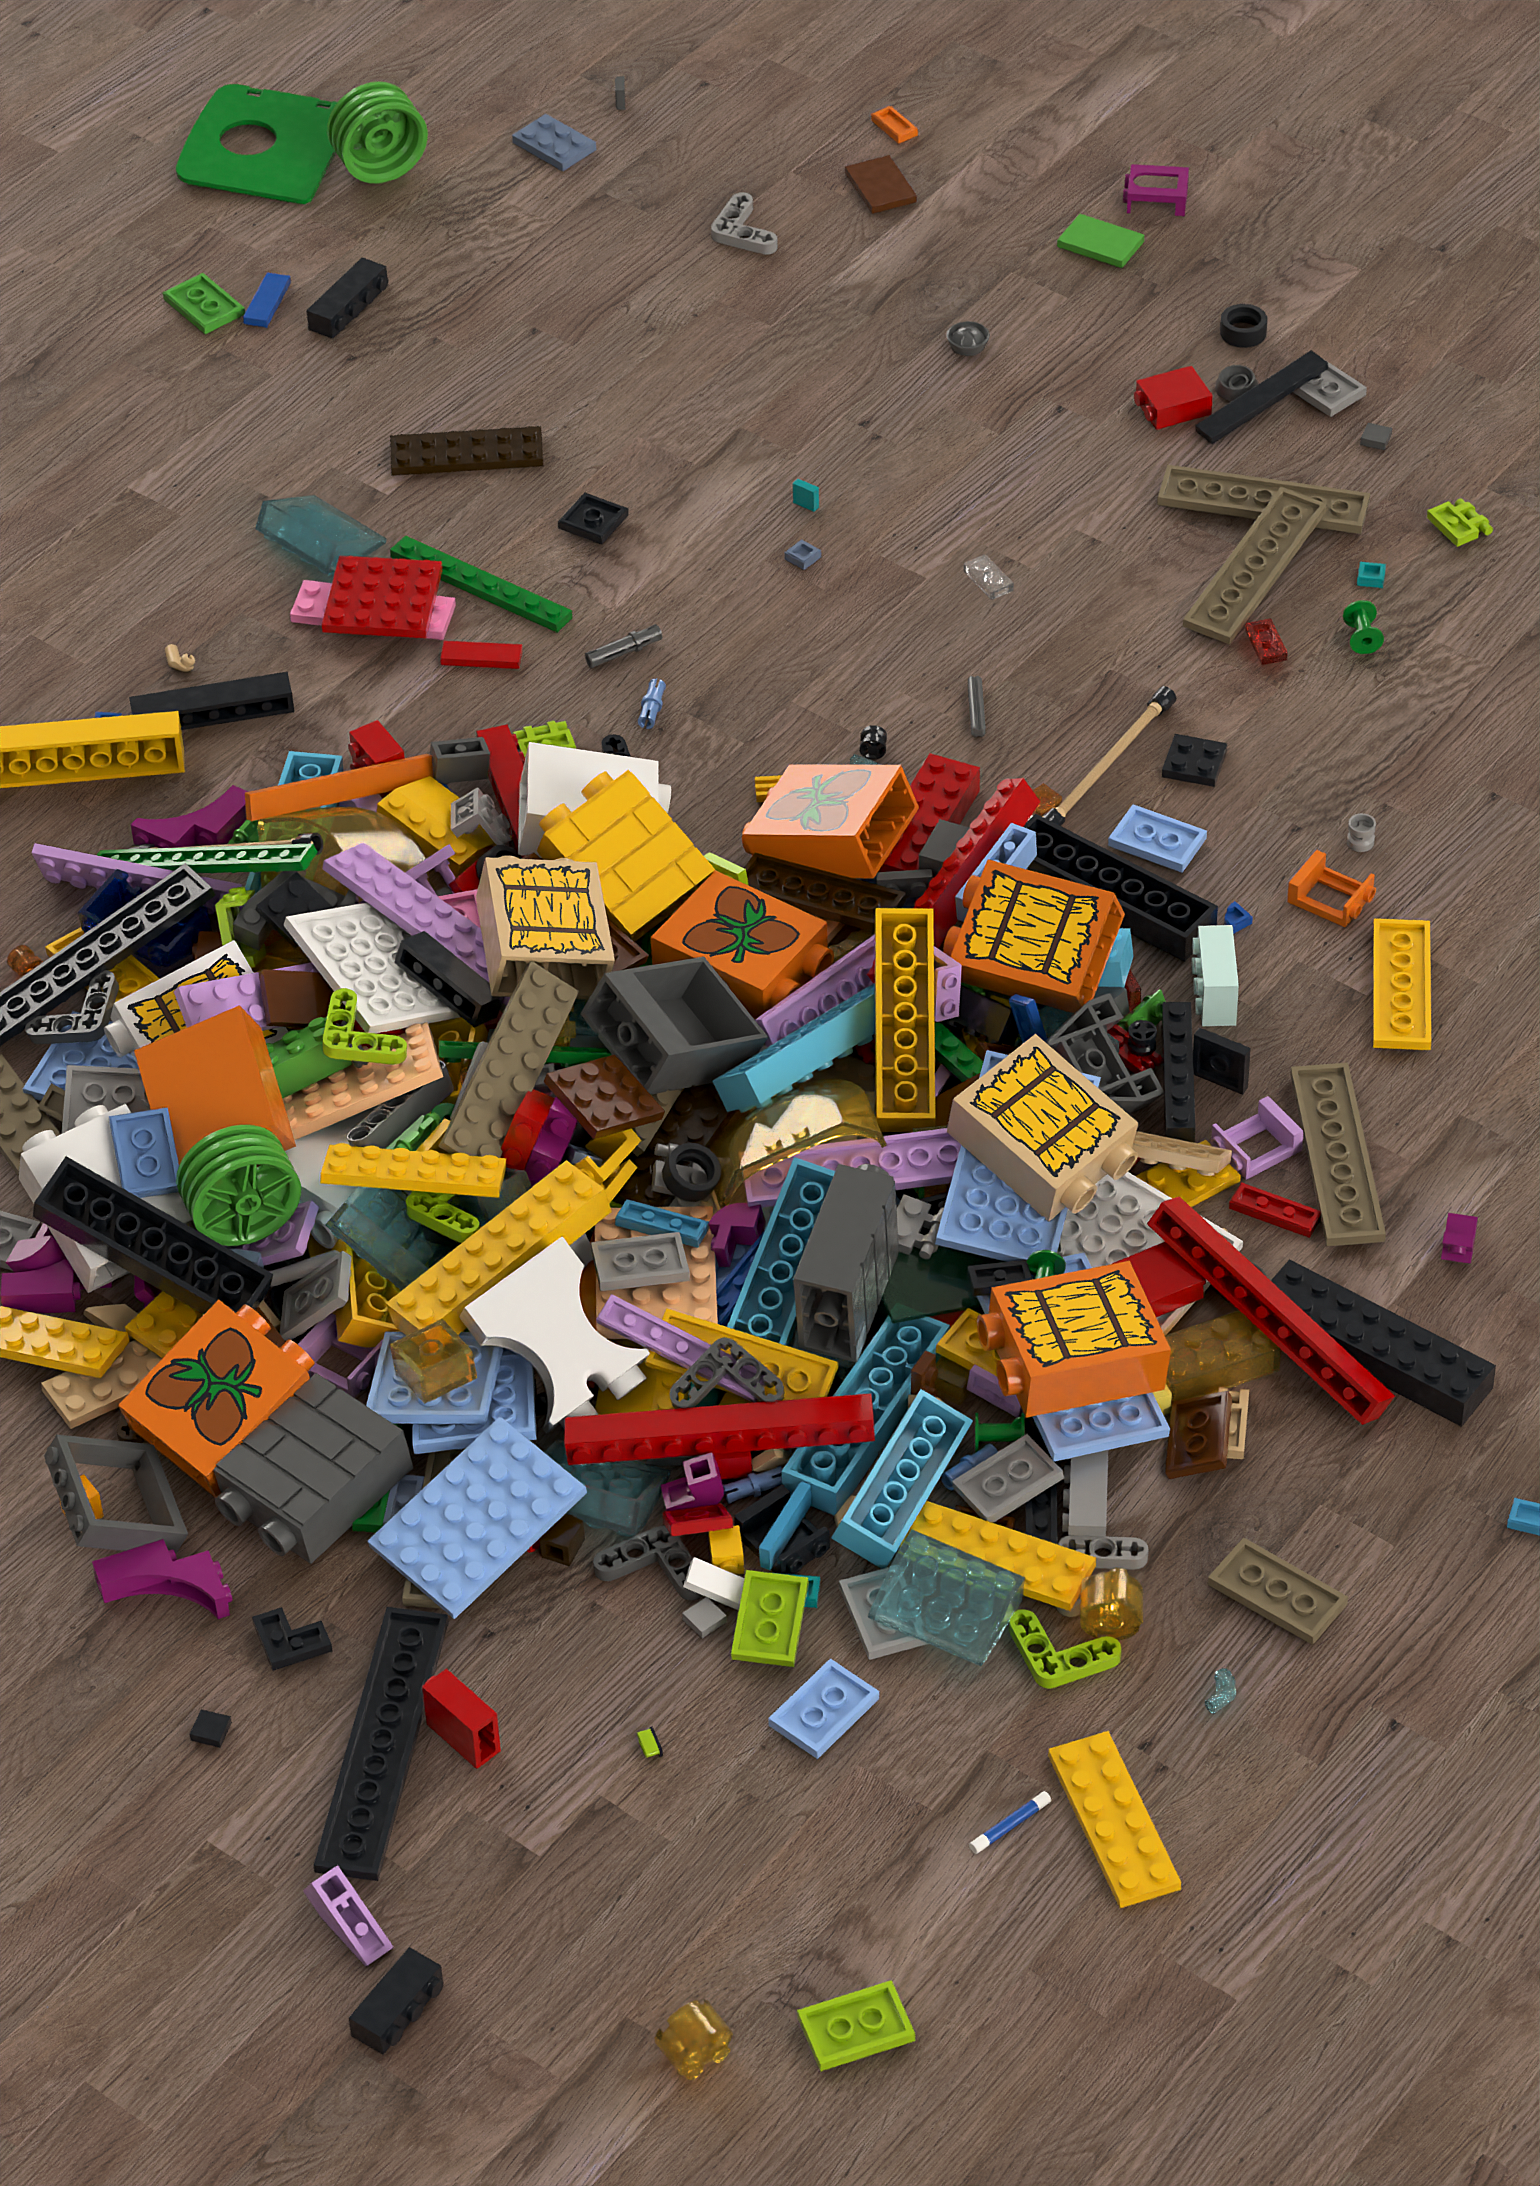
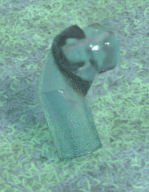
[1205,1668,1237,1714]

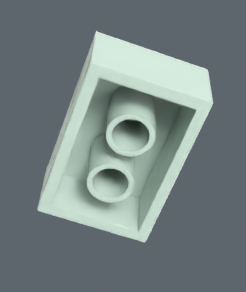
[1191,925,1239,1026]

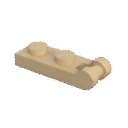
[1218,1387,1249,1459]

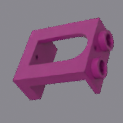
[1123,164,1189,216]

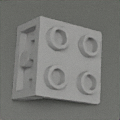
[451,787,511,846]

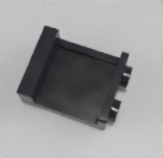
[734,1484,830,1574]

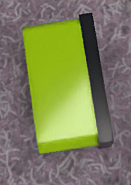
[637,1726,663,1758]

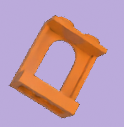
[1287,850,1376,928]

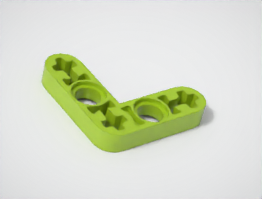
[323,988,407,1065]
[406,1191,480,1243]
[1009,1609,1121,1689]

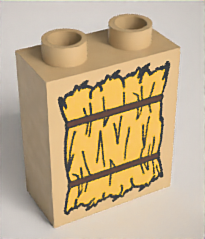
[476,856,615,1000]
[947,1034,1138,1222]

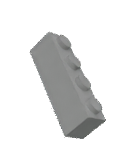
[1062,1450,1108,1537]

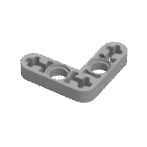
[711,193,778,254]
[1056,1535,1148,1617]

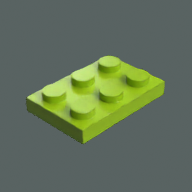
[731,1570,809,1667]
[797,1980,915,2072]

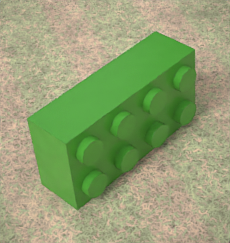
[266,1017,353,1098]

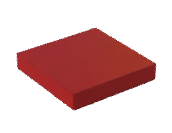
[662,1504,733,1536]

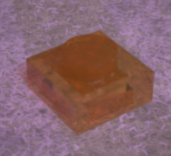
[1033,783,1062,816]

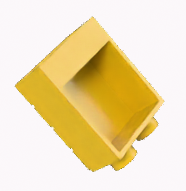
[537,769,715,942]

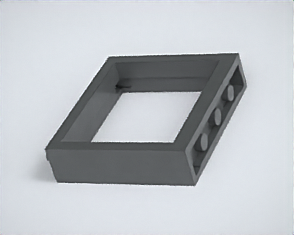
[44,1434,188,1554]

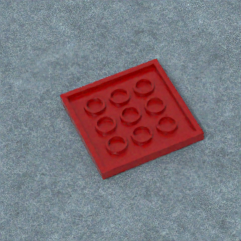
[322,556,443,638]

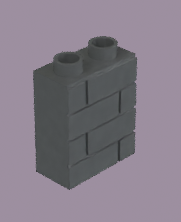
[581,957,768,1094]
[793,1164,899,1362]
[213,1373,413,1564]

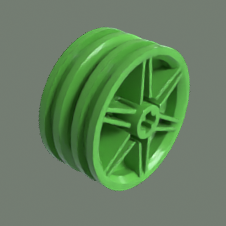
[327,82,428,183]
[176,1125,301,1246]

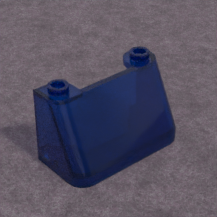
[78,869,212,967]

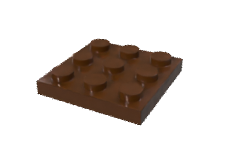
[544,1054,665,1139]

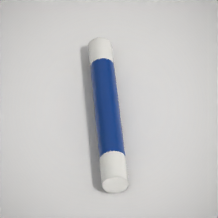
[969,1791,1051,1854]

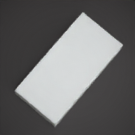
[683,1557,745,1610]

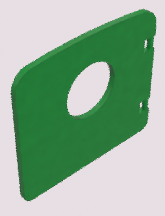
[176,84,338,204]

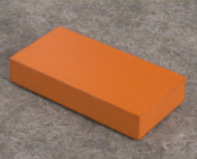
[871,106,918,144]

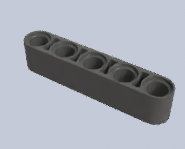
[347,1060,454,1149]

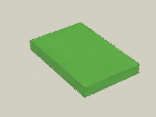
[1057,214,1145,268]
[163,273,245,334]

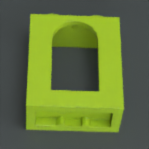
[215,887,267,967]

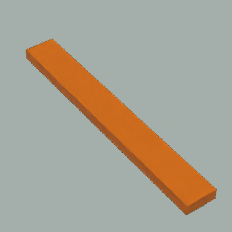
[245,754,433,821]

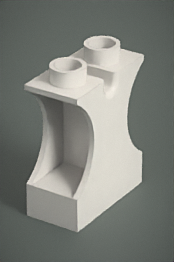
[459,1237,650,1434]

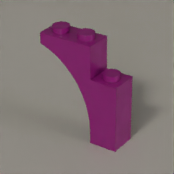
[131,785,248,848]
[517,1097,579,1195]
[1,1258,112,1314]
[92,1539,233,1619]

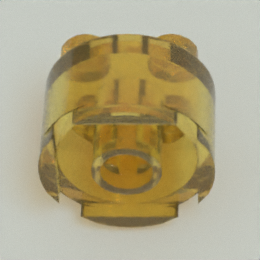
[1080,1568,1144,1640]
[654,1999,733,2080]

